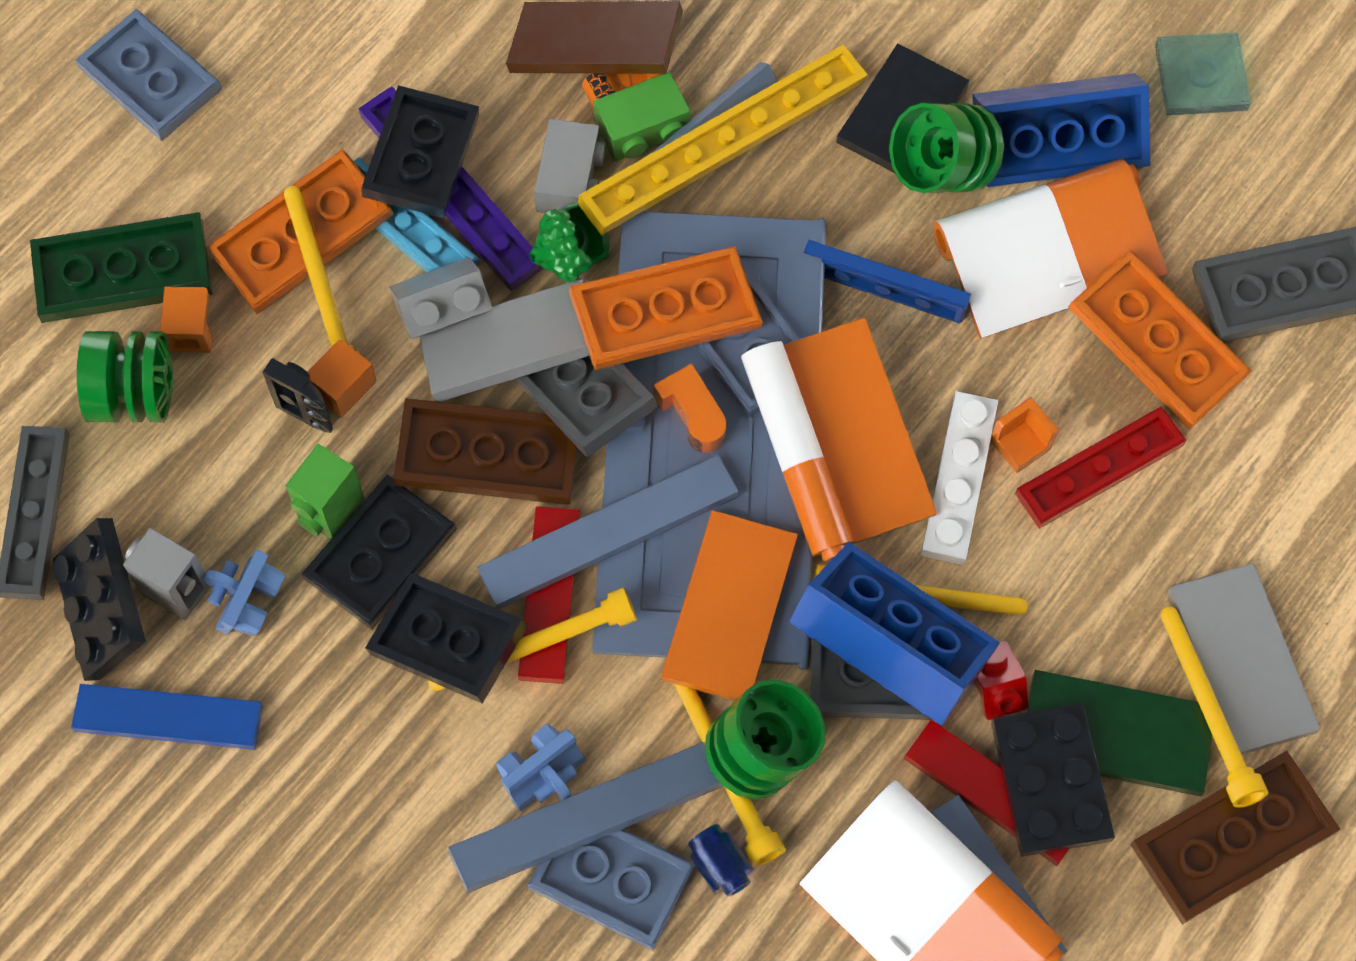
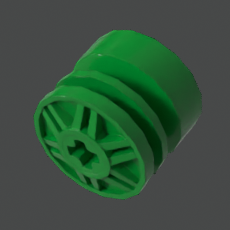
[889,102,1004,193]
[77,331,174,423]
[705,679,826,800]

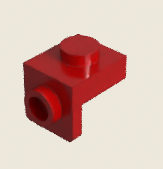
[974,641,1029,720]

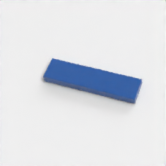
[803,239,971,324]
[71,684,263,750]

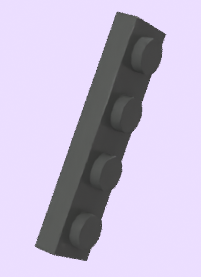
[0,426,70,600]

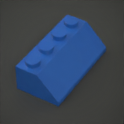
[972,73,1150,187]
[789,542,1000,726]

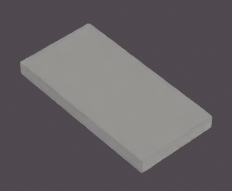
[419,278,590,402]
[1167,563,1320,755]

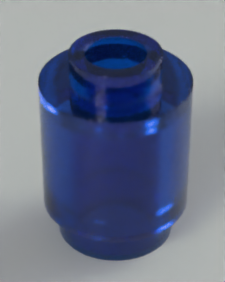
[688,824,754,897]

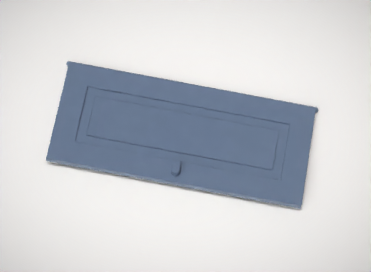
[593,212,826,670]

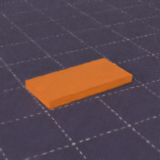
[206,149,394,314]
[569,246,763,370]
[1068,249,1252,430]
[661,510,798,701]

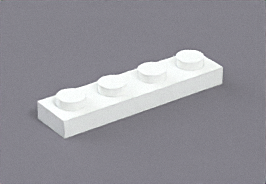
[921,391,998,565]

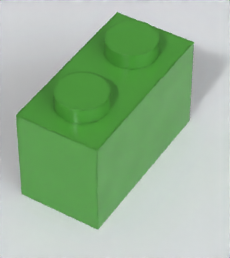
[593,71,690,162]
[285,444,365,539]

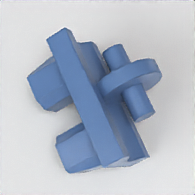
[203,549,286,636]
[496,724,585,811]

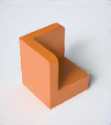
[160,287,212,353]
[307,340,377,418]
[990,397,1058,473]

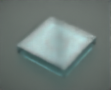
[1155,33,1251,116]

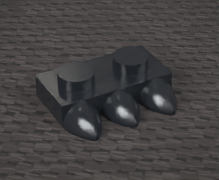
[262,358,333,433]

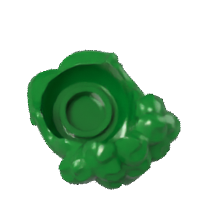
[529,202,610,282]

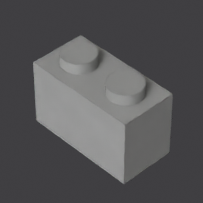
[534,119,606,213]
[389,257,492,339]
[123,528,210,620]

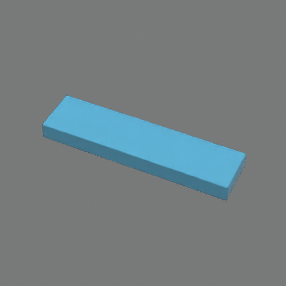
[354,157,480,272]

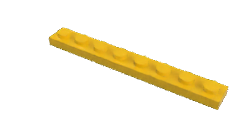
[577,44,868,236]

